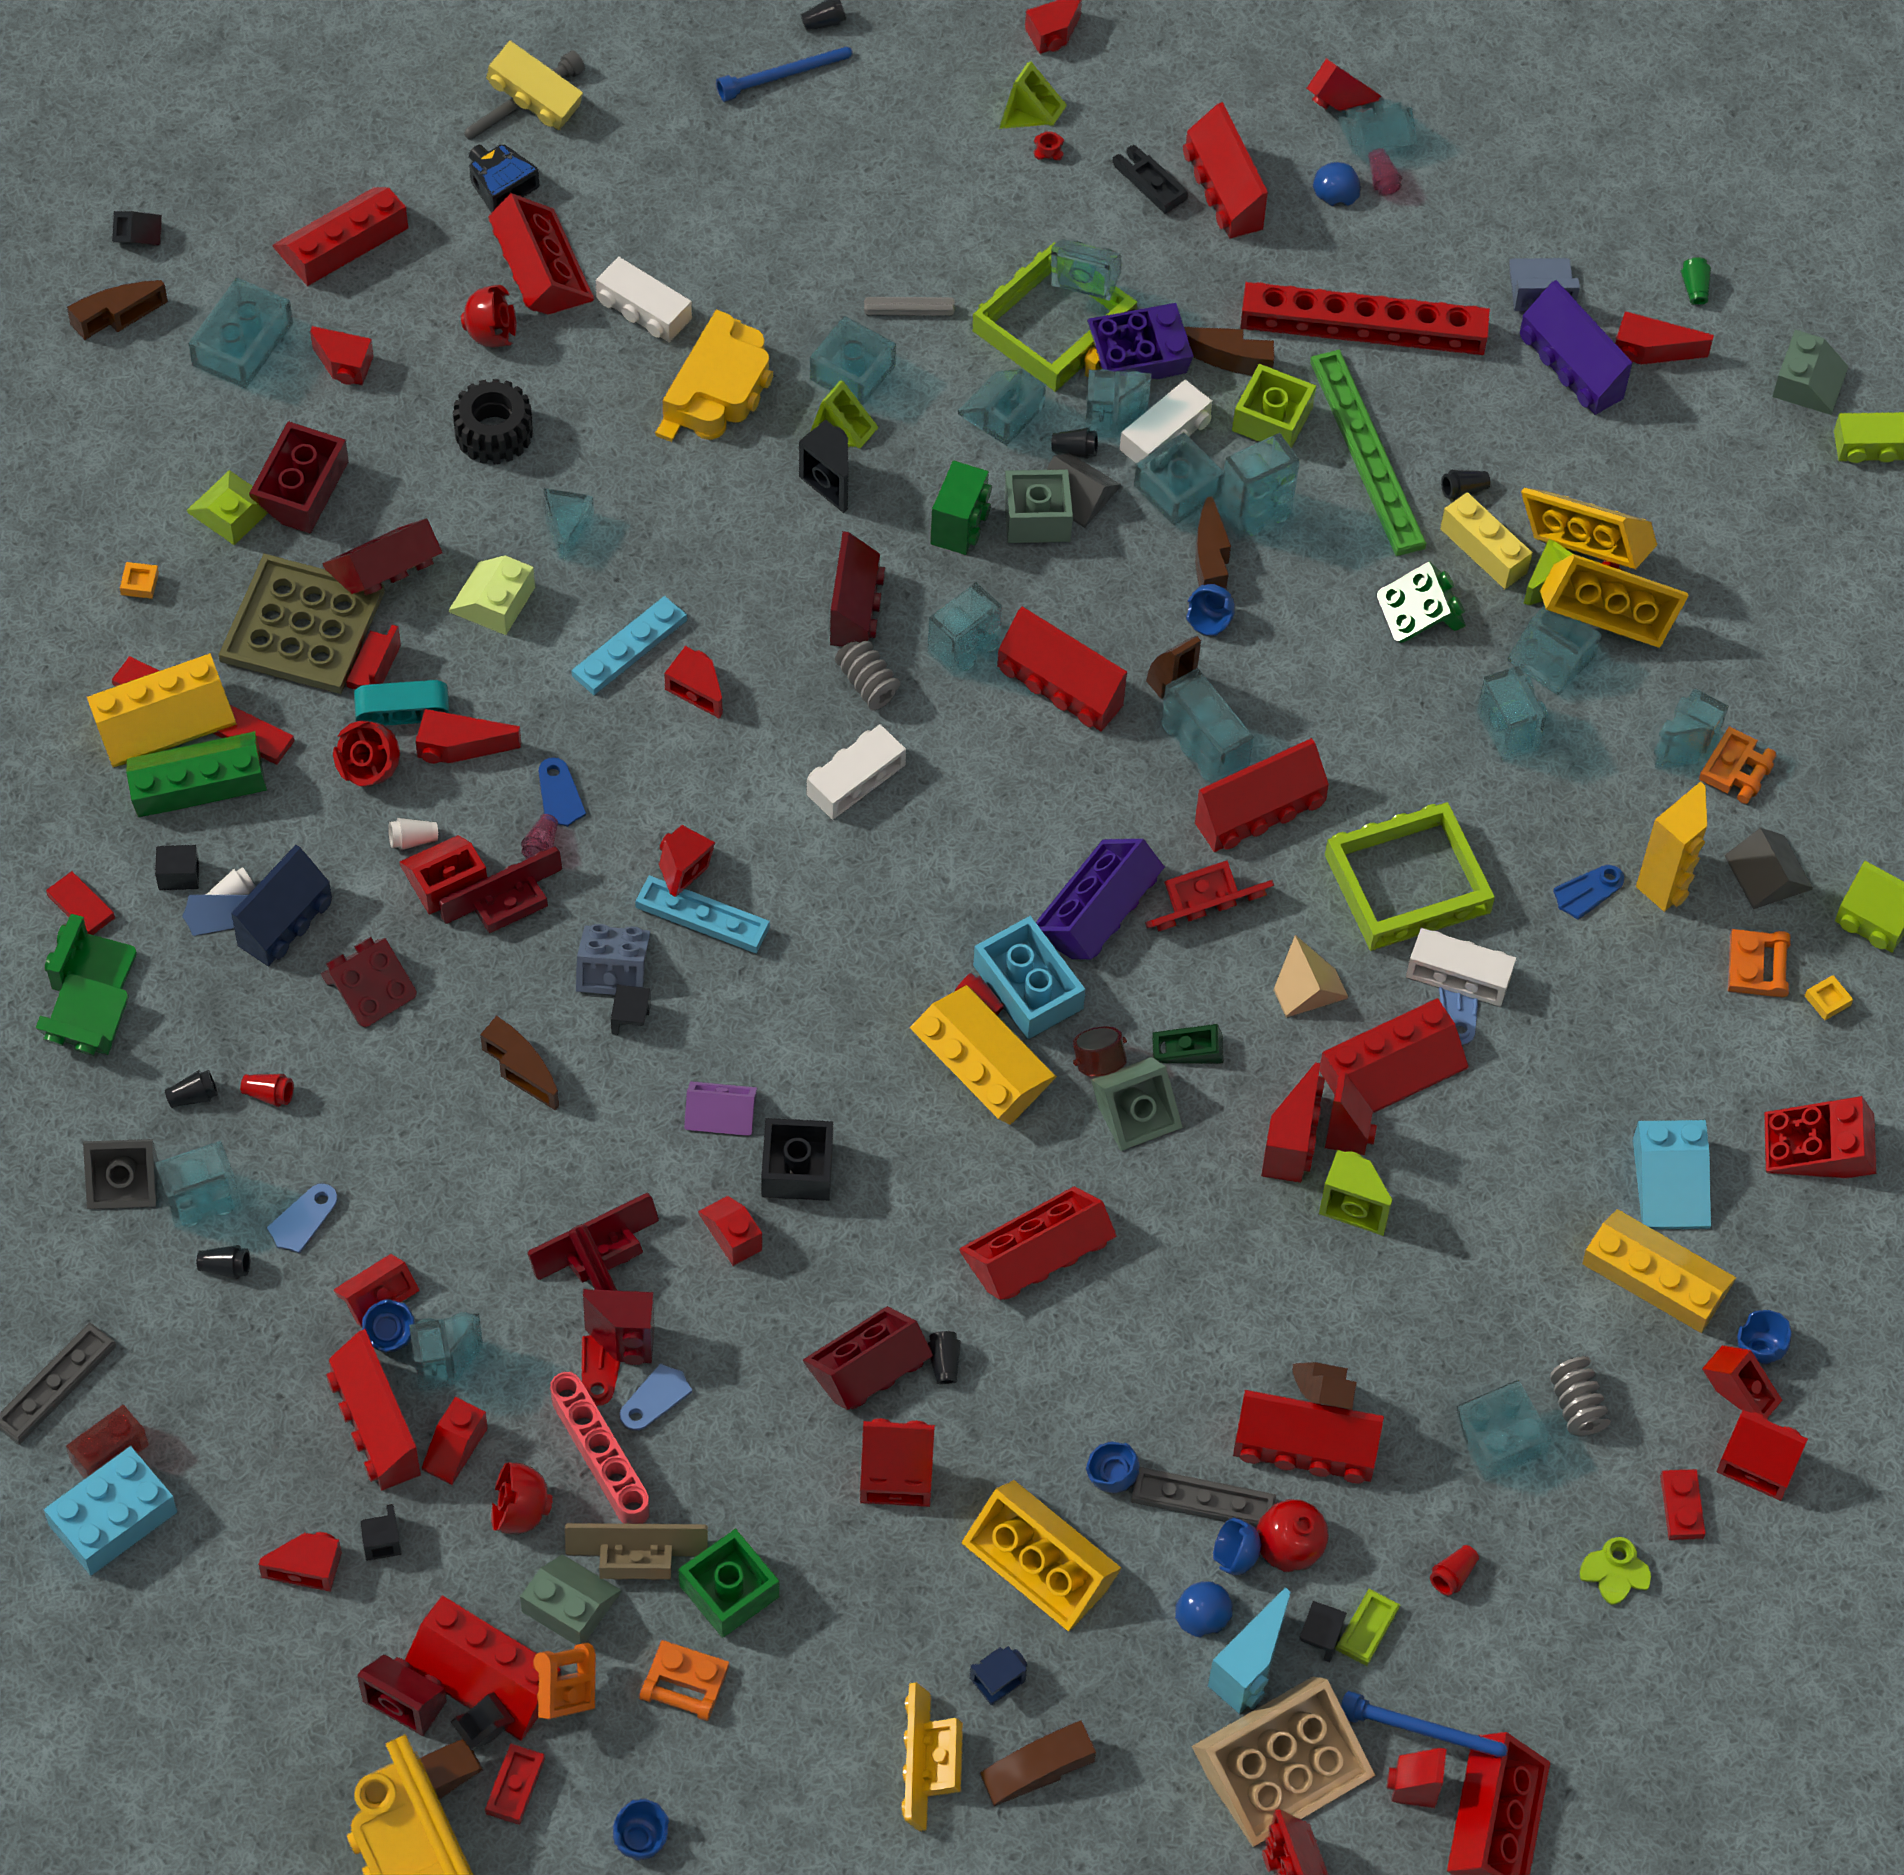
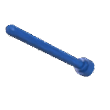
[716,47,852,102]
[1341,1691,1508,1757]

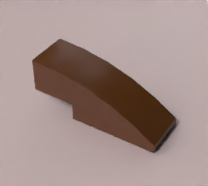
[67,280,168,340]
[1184,327,1274,376]
[1195,496,1231,590]
[1146,636,1201,699]
[480,1015,559,1110]
[1292,1362,1357,1410]
[980,1720,1096,1806]
[420,1739,483,1800]

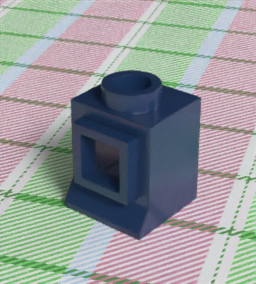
[970,1646,1027,1705]

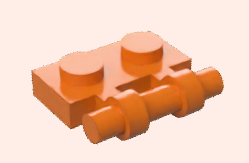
[1699,726,1777,804]

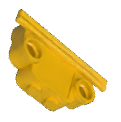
[655,309,773,442]
[347,1734,473,1875]

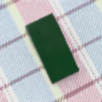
[1152,1024,1224,1064]

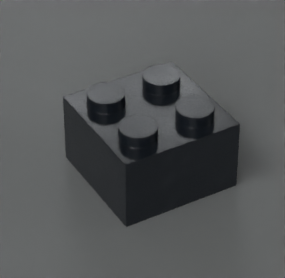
[761,1118,834,1201]

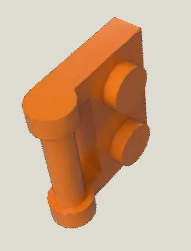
[1728,929,1791,998]
[639,1640,729,1722]
[534,1643,596,1719]

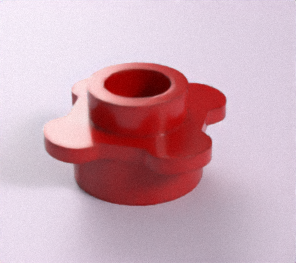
[1034,131,1064,160]

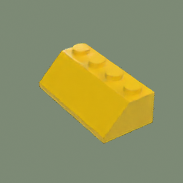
[1521,488,1657,569]
[1540,554,1689,648]
[87,653,237,767]
[1636,781,1707,912]
[910,985,1057,1125]
[1582,1209,1736,1333]
[961,1480,1122,1632]

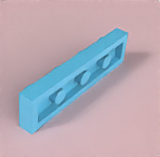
[571,596,687,695]
[635,875,770,954]

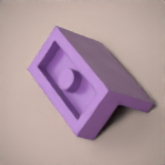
[684,1081,757,1136]

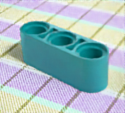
[354,680,450,726]

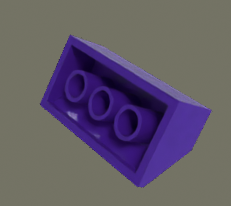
[1519,280,1633,415]
[1036,839,1165,960]

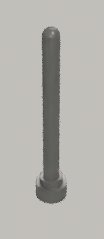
[464,50,585,139]

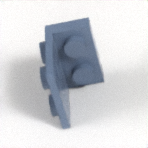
[1509,258,1580,311]
[576,924,650,995]

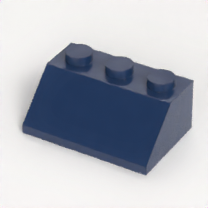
[231,845,332,967]

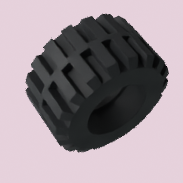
[453,379,533,464]

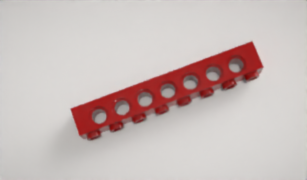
[1240,282,1490,355]

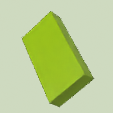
[1336,1588,1400,1666]

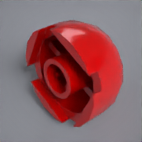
[461,285,517,347]
[333,721,401,786]
[491,1462,553,1534]
[1256,1499,1329,1572]

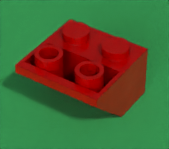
[399,835,487,915]
[1716,1410,1808,1501]

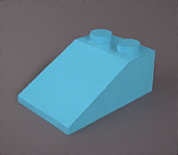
[1633,1120,1711,1229]
[1208,1587,1291,1714]

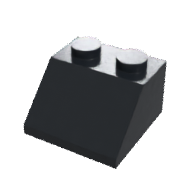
[799,419,848,513]

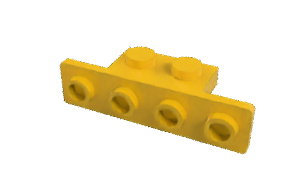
[901,1682,963,1831]

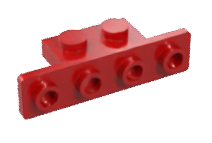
[1145,860,1274,932]

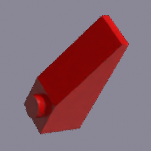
[1615,311,1714,365]
[415,709,521,764]
[1325,1072,1377,1155]

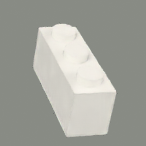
[596,256,692,343]
[1119,380,1212,472]
[807,724,906,820]
[1406,928,1516,1007]

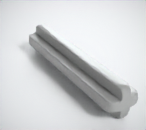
[864,297,955,316]

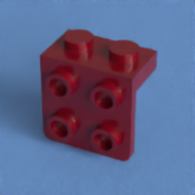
[320,937,417,1027]

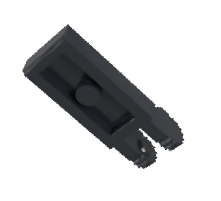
[1112,144,1188,214]

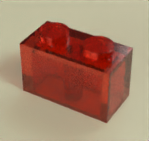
[66,1404,149,1479]

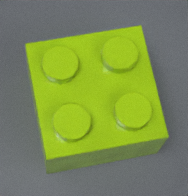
[1232,364,1316,453]

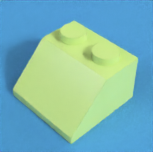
[449,556,535,635]

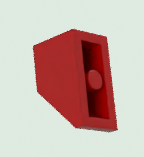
[1025,0,1082,54]
[1306,58,1381,111]
[310,326,374,385]
[664,646,723,718]
[659,825,715,897]
[698,1196,762,1266]
[1702,1345,1782,1418]
[421,1396,488,1485]
[258,1532,342,1592]
[1386,1748,1447,1808]

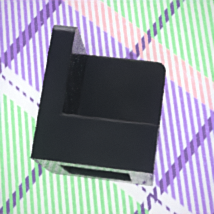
[112,211,162,245]
[155,845,199,890]
[611,984,651,1035]
[360,1504,402,1561]
[1300,1601,1347,1662]
[451,1692,515,1750]

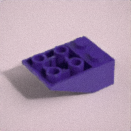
[1088,303,1193,379]

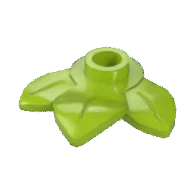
[1579,1537,1651,1605]

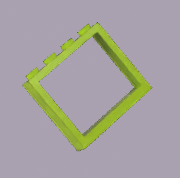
[972,242,1138,392]
[1325,802,1495,951]

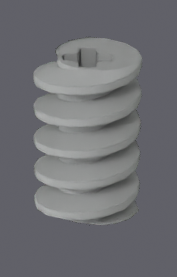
[835,641,901,711]
[1550,1356,1611,1436]

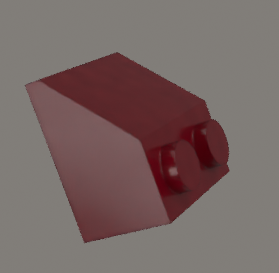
[583,1289,655,1365]
[357,1654,447,1736]

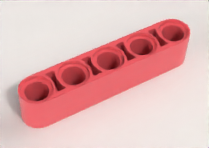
[550,1372,650,1524]

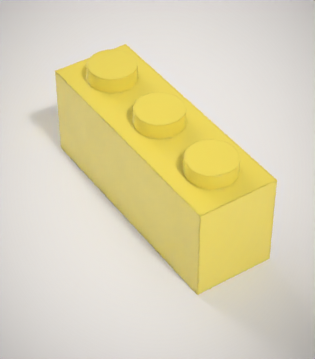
[486,40,583,130]
[1440,492,1532,589]

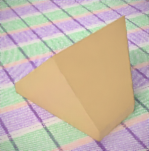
[1274,935,1348,1018]

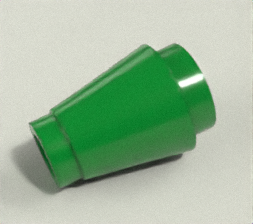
[1681,257,1711,305]

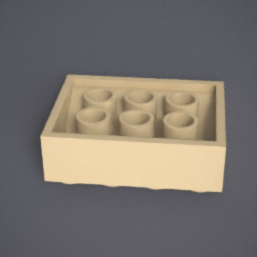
[1192,1677,1375,1847]

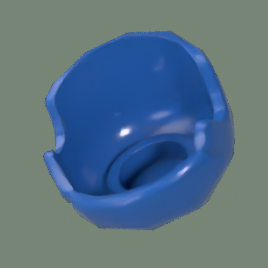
[1313,162,1361,206]
[1186,584,1235,636]
[362,1299,415,1353]
[1737,1310,1792,1364]
[1086,1441,1140,1494]
[1213,1517,1261,1575]
[1175,1581,1233,1638]
[613,1799,669,1860]

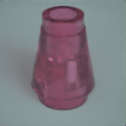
[1368,148,1402,196]
[521,814,558,859]

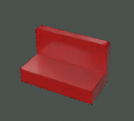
[346,624,401,690]
[334,1254,420,1327]

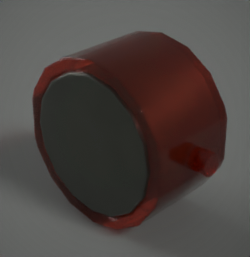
[1073,1026,1127,1077]

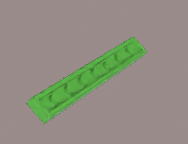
[1310,349,1426,556]

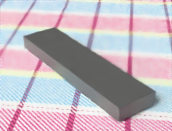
[0,1322,116,1445]
[1131,1467,1276,1528]

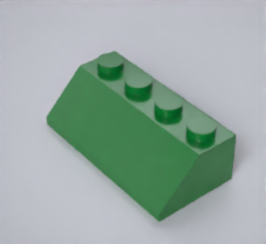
[126,731,267,817]

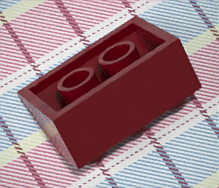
[249,421,349,534]
[322,518,443,596]
[830,531,886,647]
[803,1306,933,1410]

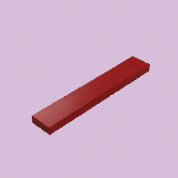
[112,656,294,765]

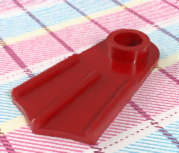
[582,1335,621,1406]

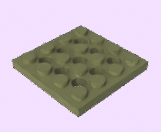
[219,553,385,694]

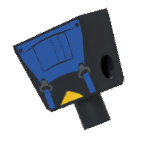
[468,144,540,213]

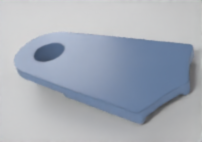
[182,895,248,936]
[1439,987,1478,1045]
[267,1184,337,1254]
[620,1364,692,1430]

